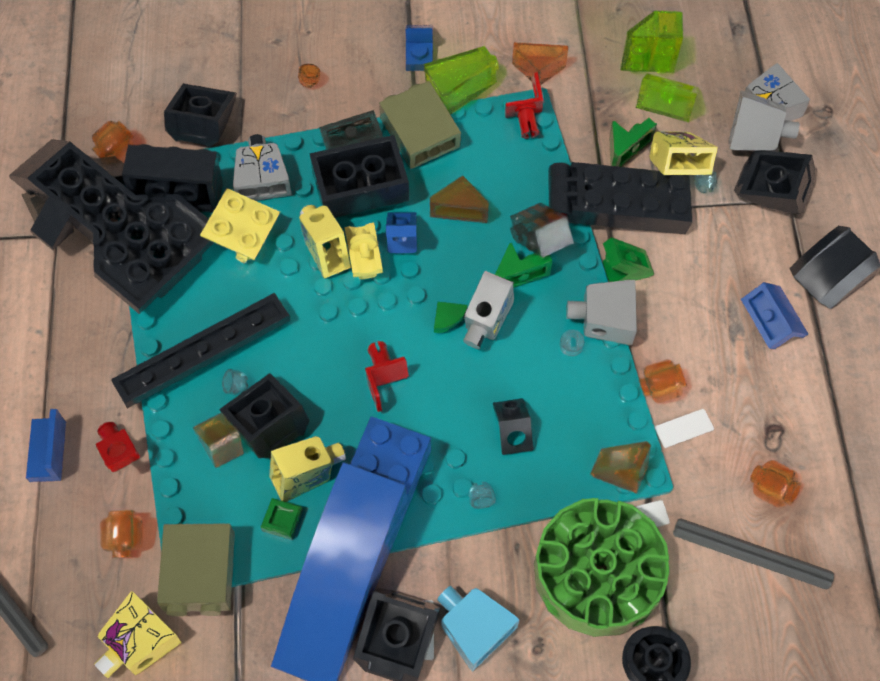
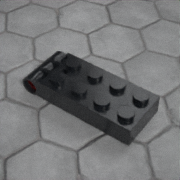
[548,162,693,234]

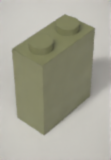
[379,81,461,169]
[157,524,235,616]

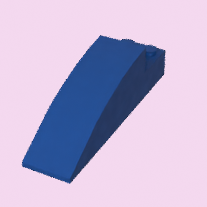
[271,416,432,681]

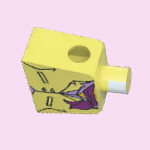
[649,131,718,175]
[299,205,351,279]
[269,436,346,502]
[94,591,181,678]

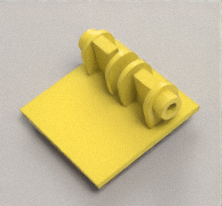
[200,188,280,263]

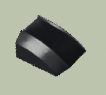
[164,83,237,148]
[734,150,815,214]
[789,225,880,309]
[219,373,310,458]
[353,588,441,681]

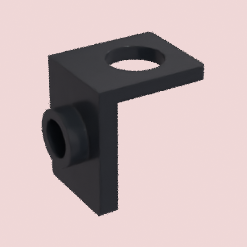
[493,398,533,455]

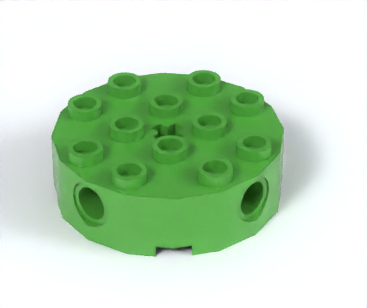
[534,498,670,637]

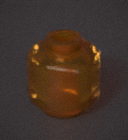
[92,120,135,160]
[639,359,687,404]
[750,460,802,507]
[100,510,143,558]

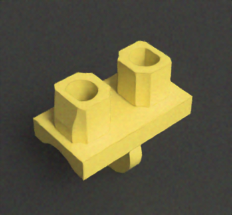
[345,223,383,280]

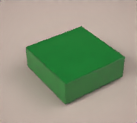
[260,498,303,540]

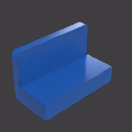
[741,282,808,349]
[26,409,66,482]

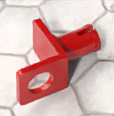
[505,72,544,139]
[365,341,409,412]
[95,422,140,472]

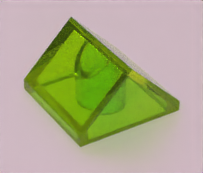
[636,73,700,123]

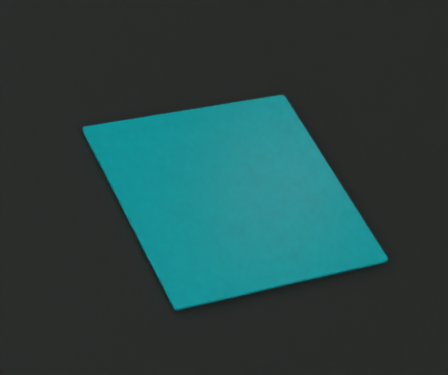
[117,88,673,587]

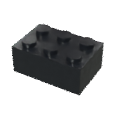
[309,135,410,218]
[122,144,223,213]

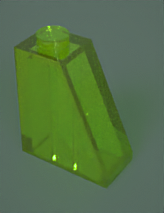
[423,46,499,115]

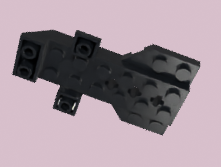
[9,139,215,314]

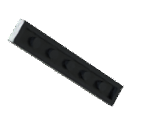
[111,293,290,409]

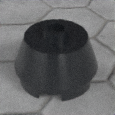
[622,626,691,681]

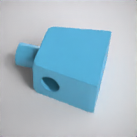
[437,586,519,672]

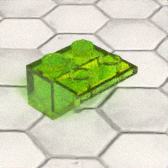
[620,10,683,73]

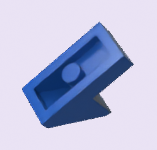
[405,25,433,71]
[386,212,417,253]

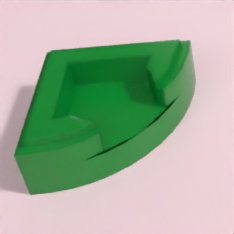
[434,302,467,333]

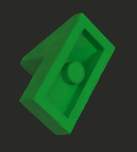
[609,117,657,167]
[603,237,655,282]
[495,243,552,288]

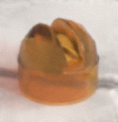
[298,64,320,88]

